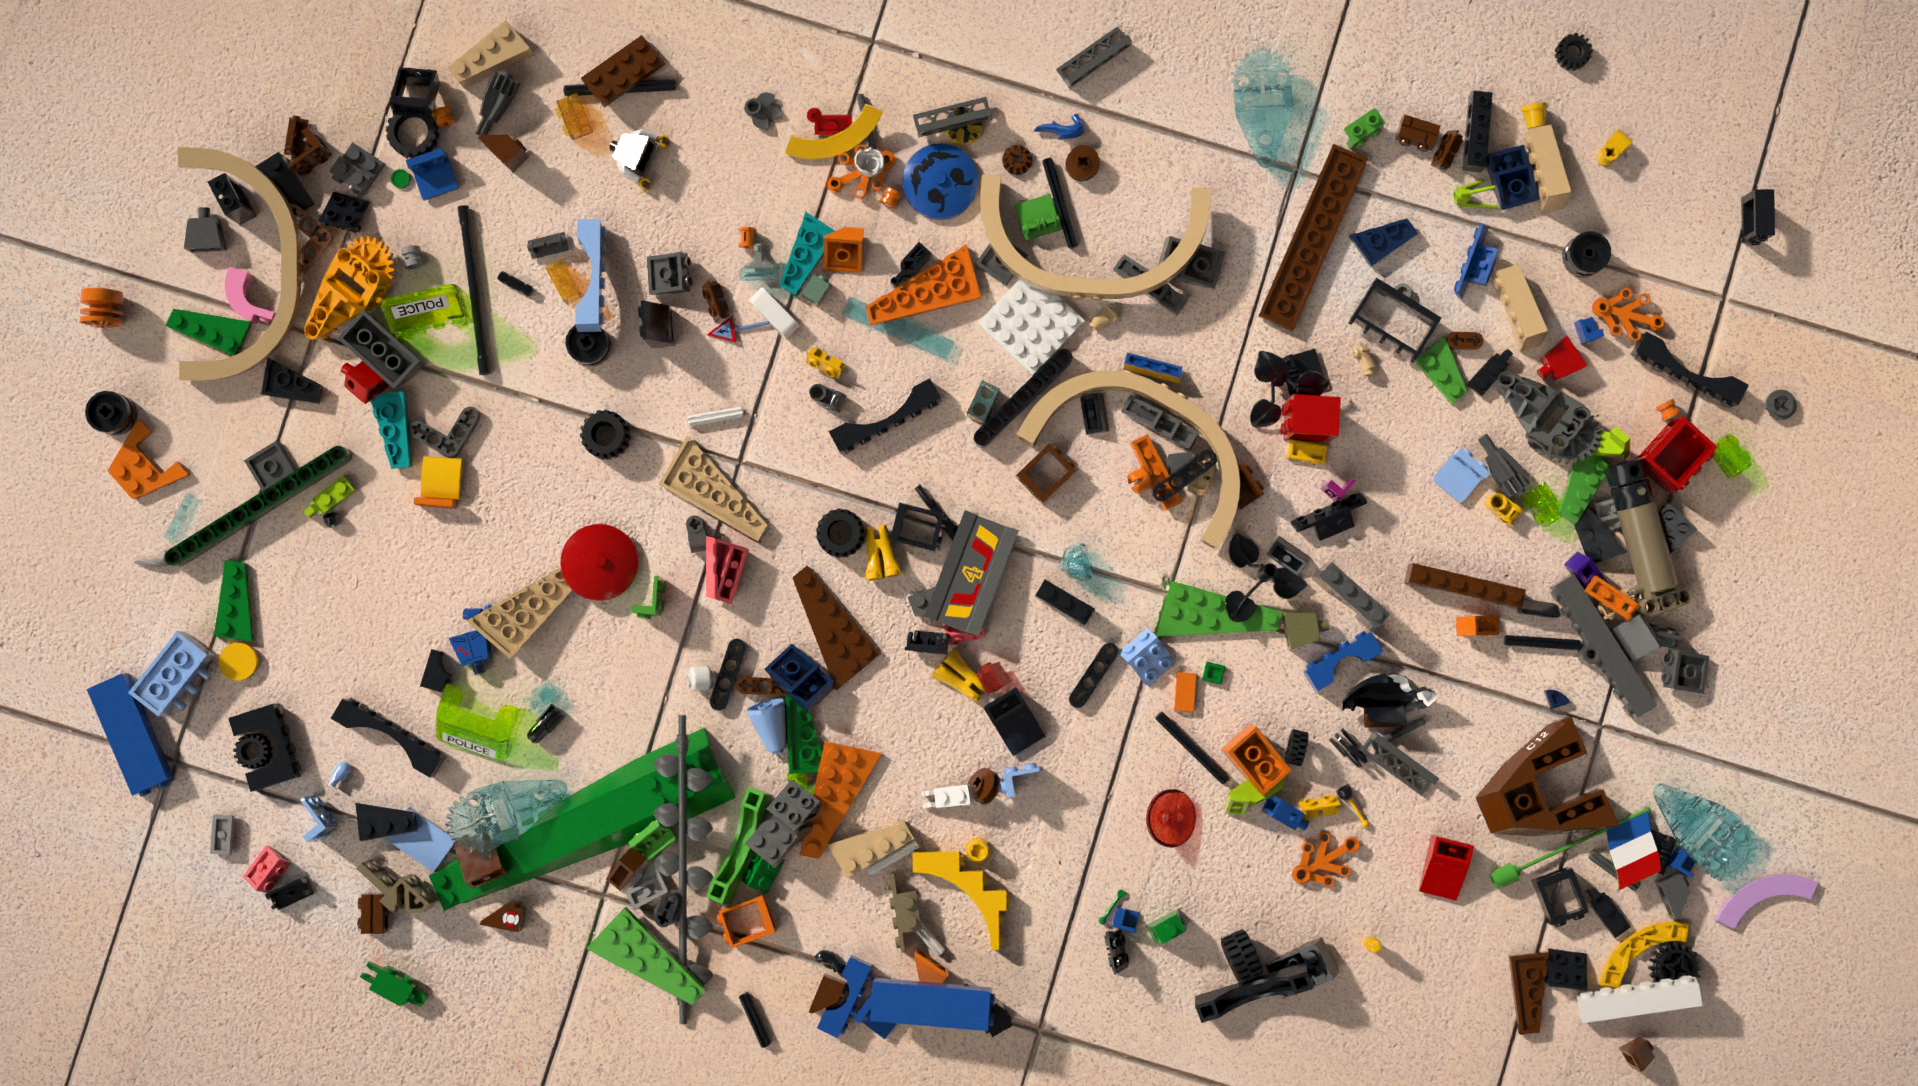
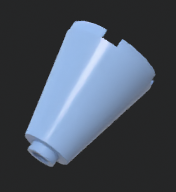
[747,698,786,754]

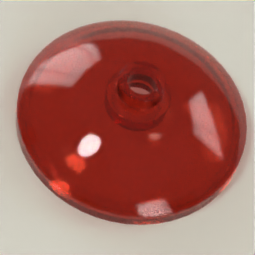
[1146,789,1196,848]

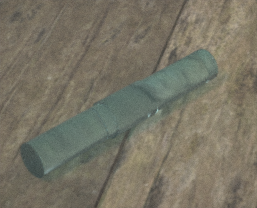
[164,493,194,540]

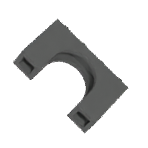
[1311,562,1390,630]

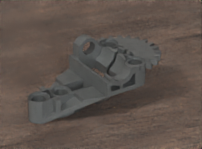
[1496,372,1602,464]

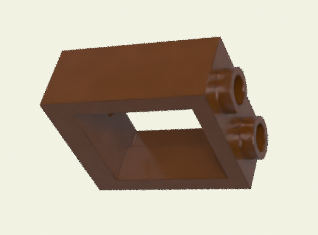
[1015,444,1076,504]

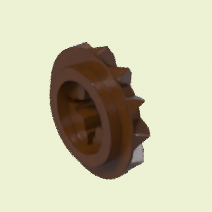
[1002,145,1032,175]

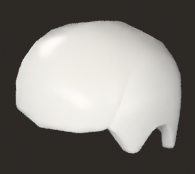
[855,147,885,177]

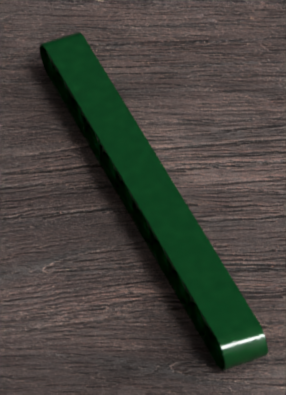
[164,446,352,567]

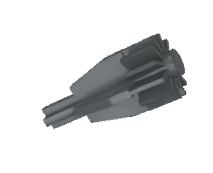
[475,71,520,136]
[1478,434,1531,498]

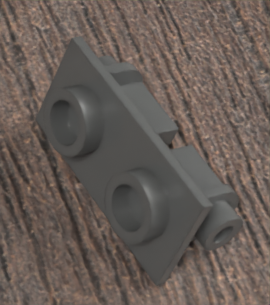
[527,232,569,259]
[1648,623,1682,648]

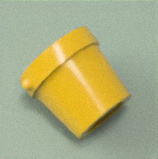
[1520,102,1548,129]
[965,837,991,863]

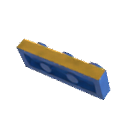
[1123,352,1182,384]

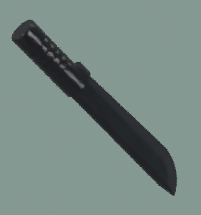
[914,484,957,541]

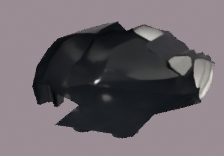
[1342,673,1438,724]

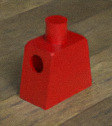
[1537,336,1588,381]
[341,361,389,404]

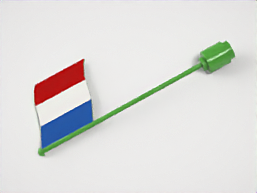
[1489,806,1661,891]

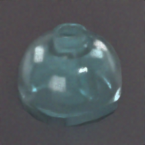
[1059,543,1093,581]

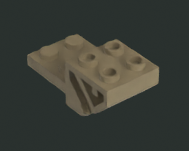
[356,860,439,913]

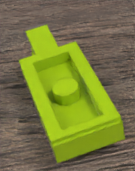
[303,475,356,518]

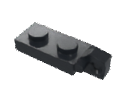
[1466,348,1513,397]
[1586,886,1631,938]

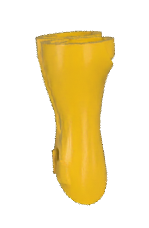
[865,524,902,581]
[931,647,989,702]

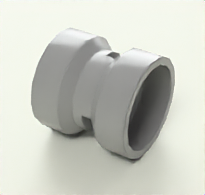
[401,245,424,269]

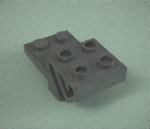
[745,779,823,868]

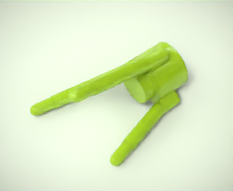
[1453,179,1499,209]

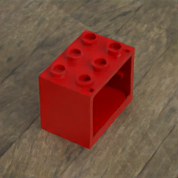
[1280,394,1341,442]
[1636,416,1718,493]

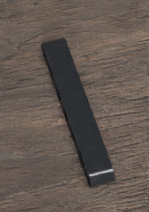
[973,349,1073,448]

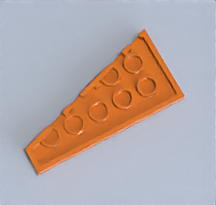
[865,244,981,326]
[799,741,882,859]

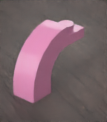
[225,267,276,324]

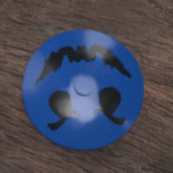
[902,144,978,220]

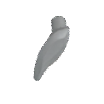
[134,550,169,567]

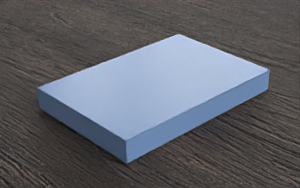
[386,807,457,873]

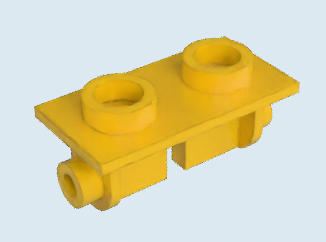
[805,347,846,380]
[1298,795,1341,819]

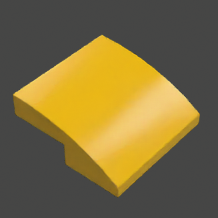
[421,456,463,500]

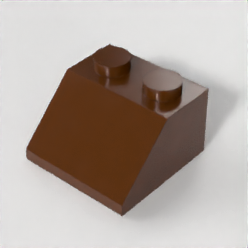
[478,135,529,173]

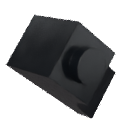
[420,649,453,693]

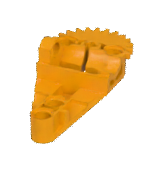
[304,236,396,339]

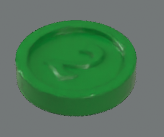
[391,169,411,189]

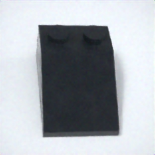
[255,152,315,217]

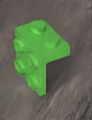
[632,576,666,619]

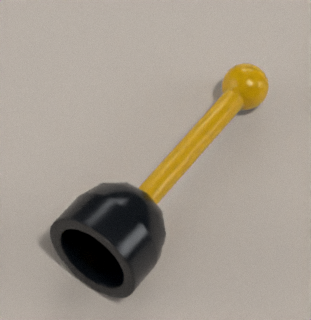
[1336,784,1369,828]

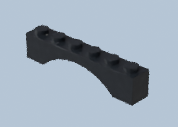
[1630,331,1749,408]
[828,378,941,454]
[330,697,446,778]
[1195,962,1314,1023]

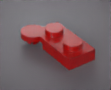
[807,107,853,135]

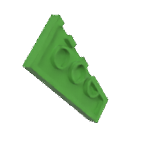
[1558,455,1612,525]

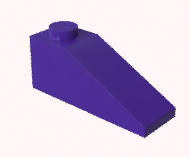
[1564,551,1609,604]

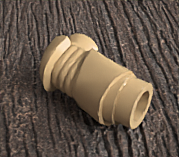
[1089,306,1120,332]
[1352,346,1376,376]

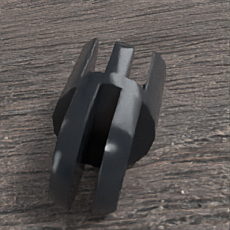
[527,704,566,744]
[1329,728,1368,768]

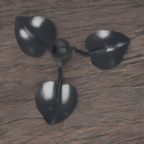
[1250,351,1329,428]
[1225,533,1307,622]

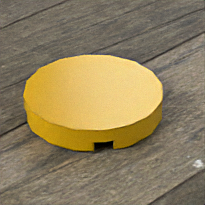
[218,643,259,681]

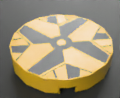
[946,108,983,145]

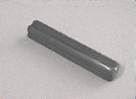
[1588,850,1641,891]

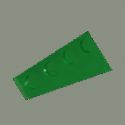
[785,696,822,774]

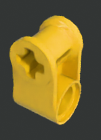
[1596,129,1633,166]
[1485,493,1524,527]

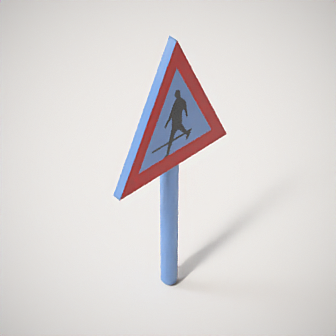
[707,316,770,343]

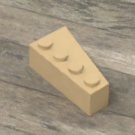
[447,20,534,88]
[1524,125,1571,213]
[1493,264,1548,352]
[827,821,915,878]

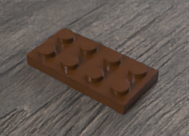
[581,35,665,108]

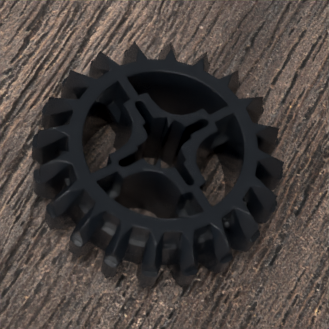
[1648,941,1703,983]

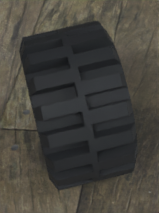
[580,410,631,460]
[816,508,865,558]
[1221,929,1263,984]

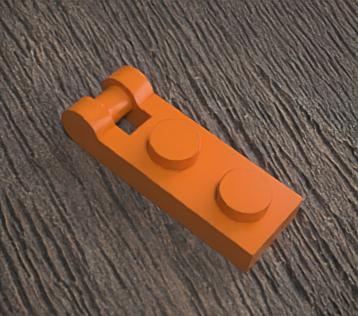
[1584,576,1640,622]

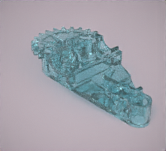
[1231,47,1294,168]
[446,780,568,854]
[1653,783,1758,881]

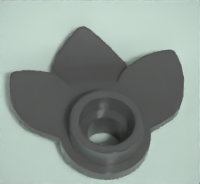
[744,92,782,130]

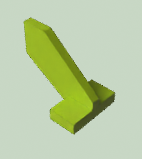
[1557,427,1630,460]
[1225,778,1284,815]

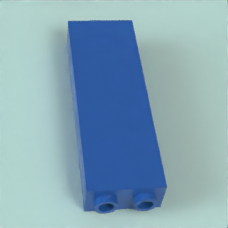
[86,673,174,797]
[870,978,995,1031]

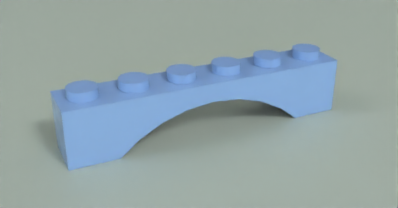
[575,219,606,332]

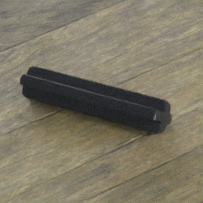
[739,992,771,1048]

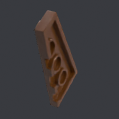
[1509,951,1549,1035]

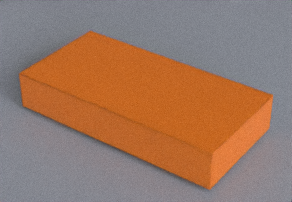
[414,497,457,509]
[1174,672,1196,712]

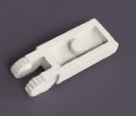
[921,784,973,808]

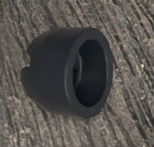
[322,512,339,528]

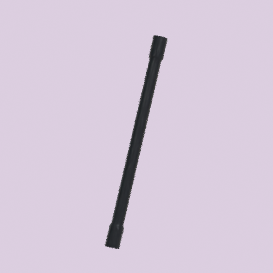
[457,205,491,375]

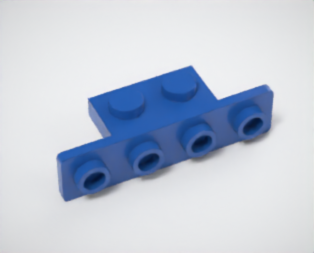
[1454,223,1500,299]

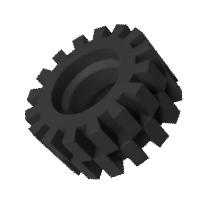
[1555,33,1593,71]
[1285,729,1309,766]
[233,734,273,769]

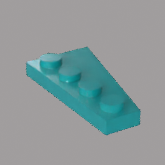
[779,211,835,296]
[369,391,413,469]

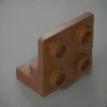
[288,127,332,176]
[1219,462,1264,510]

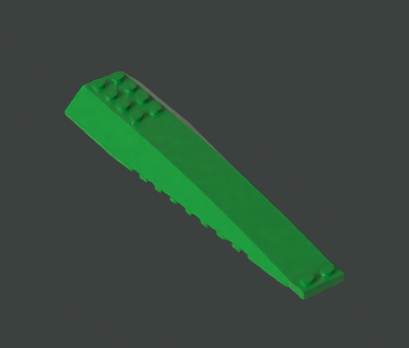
[429,728,735,911]

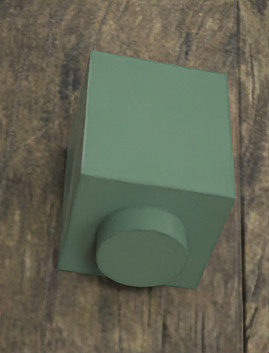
[801,274,831,306]

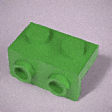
[1344,108,1386,149]
[628,820,677,862]

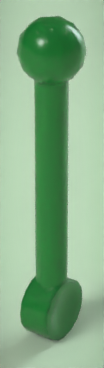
[1099,890,1125,925]

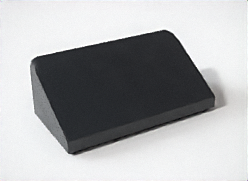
[1080,393,1109,435]
[1266,536,1310,576]
[1517,599,1560,618]

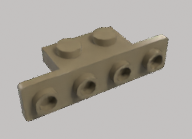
[887,873,922,953]

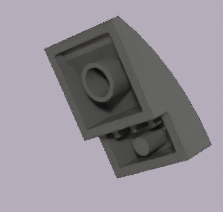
[1158,236,1225,289]

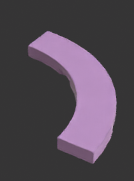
[1715,875,1818,929]

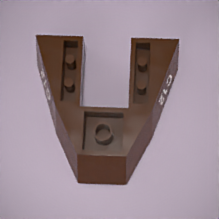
[1475,717,1619,836]

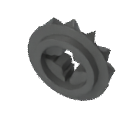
[1765,390,1797,420]

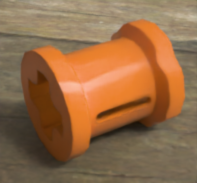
[738,227,757,249]

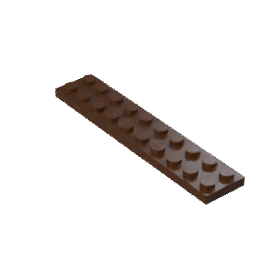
[1258,144,1368,332]

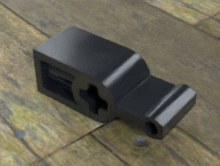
[890,242,932,288]

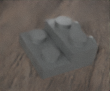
[329,142,386,195]
[647,252,693,295]
[1661,649,1709,694]

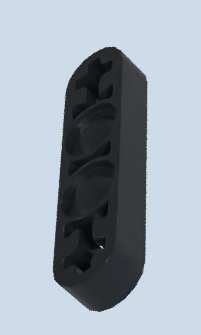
[1152,449,1217,502]
[710,638,746,711]
[1069,643,1118,708]

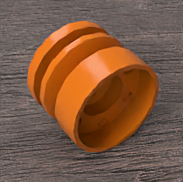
[79,288,123,328]

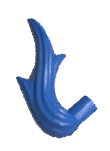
[1034,114,1086,140]

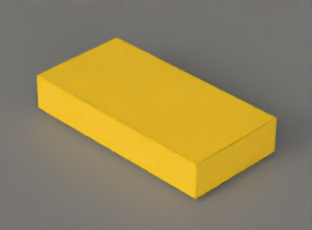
[1287,439,1328,465]

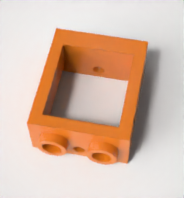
[717,894,777,948]

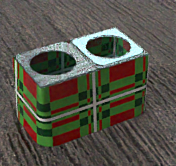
[966,380,1000,424]

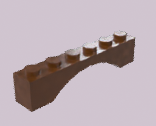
[1404,563,1526,609]

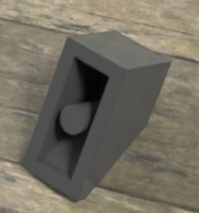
[1655,873,1690,919]

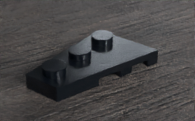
[355,803,418,841]

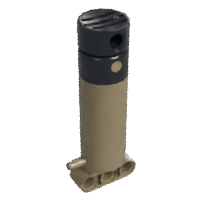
[1604,458,1693,616]

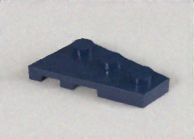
[1348,218,1418,267]

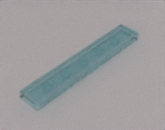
[842,296,954,360]

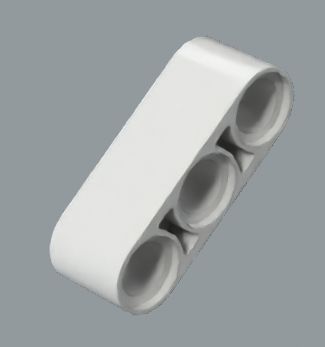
[748,287,800,339]

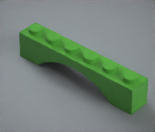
[706,787,773,905]

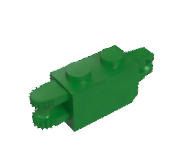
[360,962,428,1007]

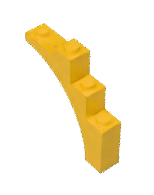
[913,851,1010,950]

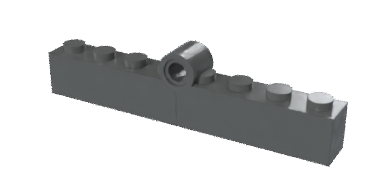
[1550,574,1657,718]

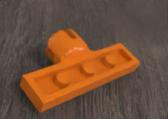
[1127,434,1183,511]

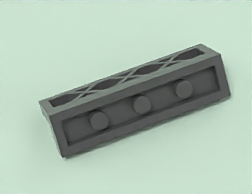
[1056,26,1132,88]
[913,97,992,138]
[1360,732,1439,796]

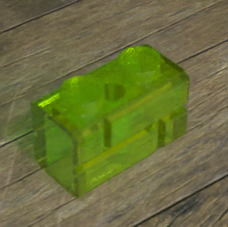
[1713,433,1753,479]
[1522,482,1562,527]

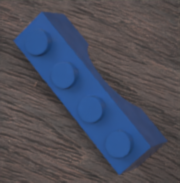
[1303,631,1384,691]
[817,955,873,1038]

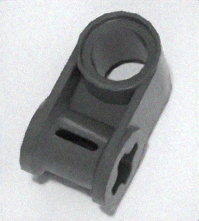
[809,384,847,413]
[686,515,708,553]

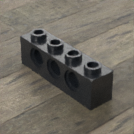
[1462,91,1493,172]

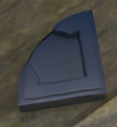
[1544,690,1570,709]

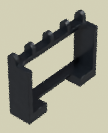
[1348,278,1442,363]

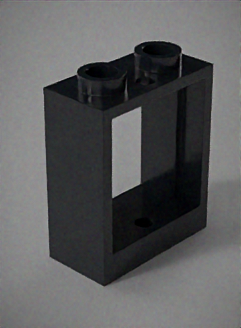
[389,67,440,118]
[208,173,257,225]
[1741,189,1775,246]
[890,502,947,551]
[1531,866,1589,927]

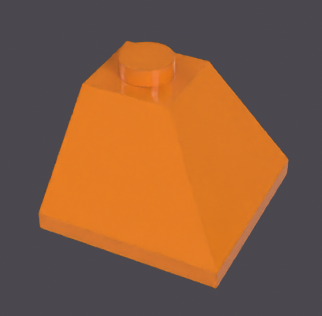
[823,227,864,273]
[914,948,949,983]

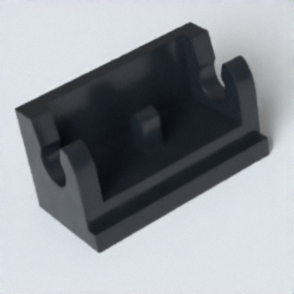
[905,630,950,655]
[265,876,314,910]

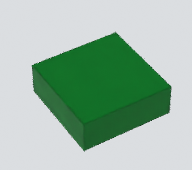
[1202,661,1225,685]

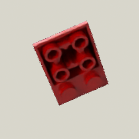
[1418,835,1474,901]

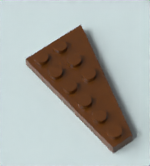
[792,566,880,691]

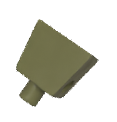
[1282,613,1329,650]

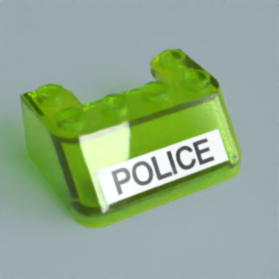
[380,284,473,341]
[435,683,526,761]

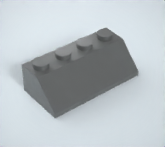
[337,310,425,389]

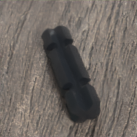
[497,271,534,296]

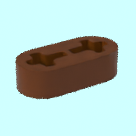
[1446,331,1484,351]

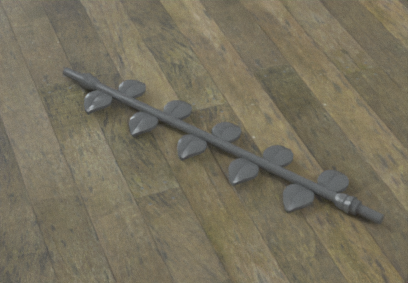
[654,715,713,1024]

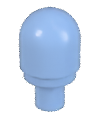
[328,762,352,787]

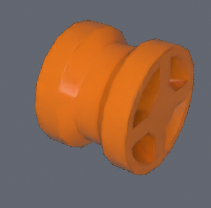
[433,106,456,128]
[879,187,903,209]
[1656,399,1681,421]

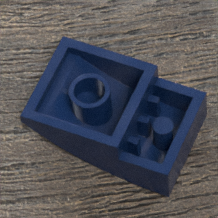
[1486,145,1539,210]
[765,644,835,714]

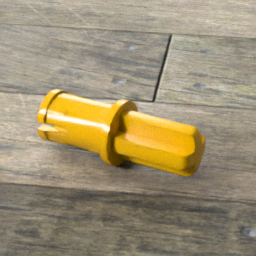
[1363,937,1382,953]

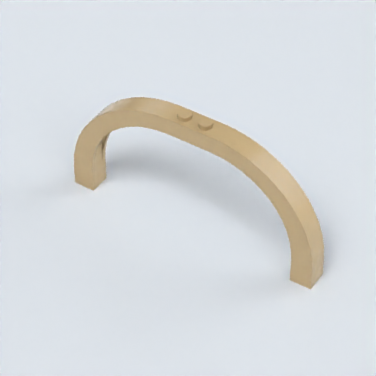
[178,147,304,381]
[980,174,1211,301]
[1016,370,1240,551]

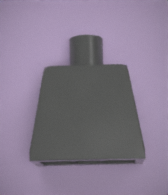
[184,207,227,253]

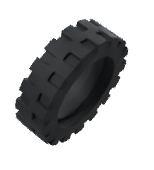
[386,114,439,158]

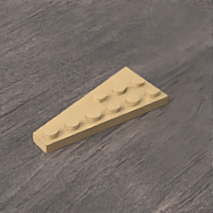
[659,435,768,542]
[466,567,572,659]

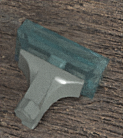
[739,244,779,281]

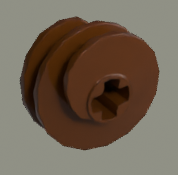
[1065,145,1100,181]
[968,768,1000,805]

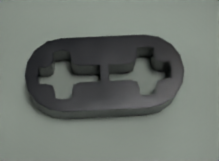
[655,890,681,928]

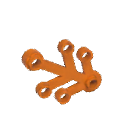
[827,145,896,199]
[1592,288,1665,342]
[1292,831,1360,887]

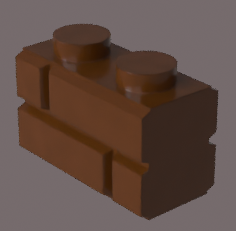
[1395,114,1441,152]
[357,893,388,934]

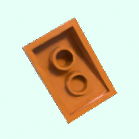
[1221,724,1292,796]

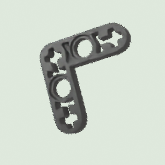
[409,406,480,457]

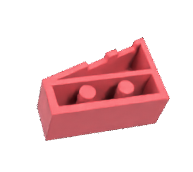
[706,536,749,604]

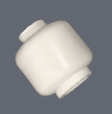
[686,665,715,691]

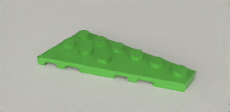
[1156,581,1282,636]
[586,907,707,1005]

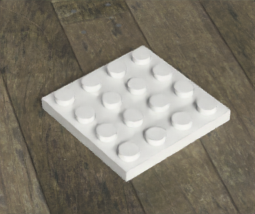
[977,279,1085,376]

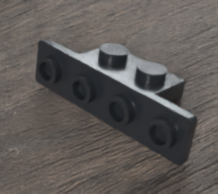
[1291,493,1367,541]

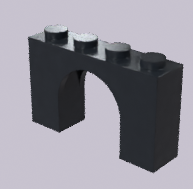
[228,703,301,792]

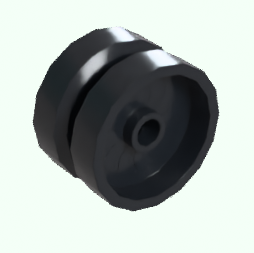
[1562,231,1611,278]
[565,325,611,367]
[85,391,137,436]

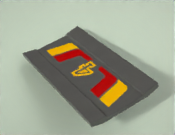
[924,510,1019,637]

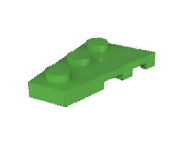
[1415,336,1467,405]

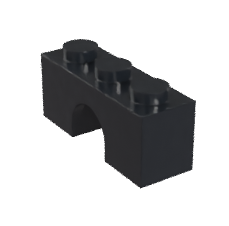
[1034,579,1095,626]

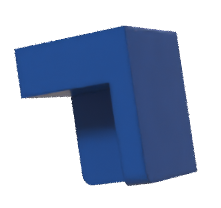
[1574,317,1605,344]
[1668,848,1696,878]
[1112,906,1139,933]

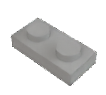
[210,814,235,855]

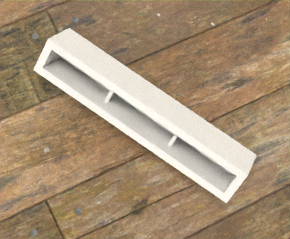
[1576,976,1703,1023]

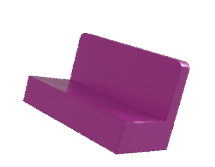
[1320,479,1356,501]

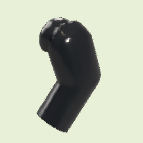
[815,950,843,973]

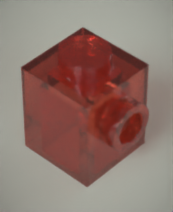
[976,662,1011,694]

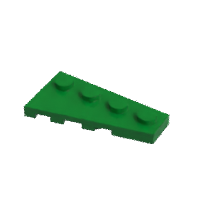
[165,309,252,356]
[214,560,254,641]

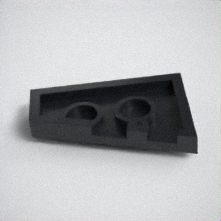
[261,357,323,404]
[1574,505,1628,563]

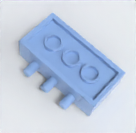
[128,631,215,716]

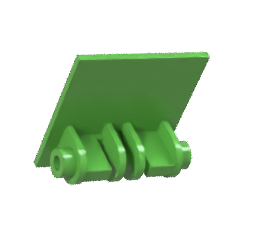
[1014,194,1061,241]

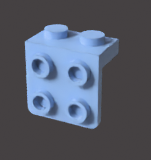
[1433,448,1490,502]
[1119,628,1175,686]
[1000,763,1042,797]
[300,796,337,843]

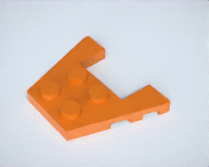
[108,419,190,500]

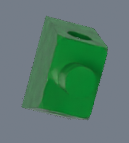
[1146,908,1187,944]

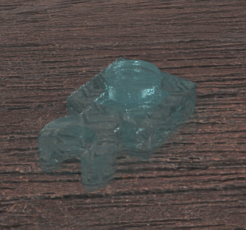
[522,681,559,712]

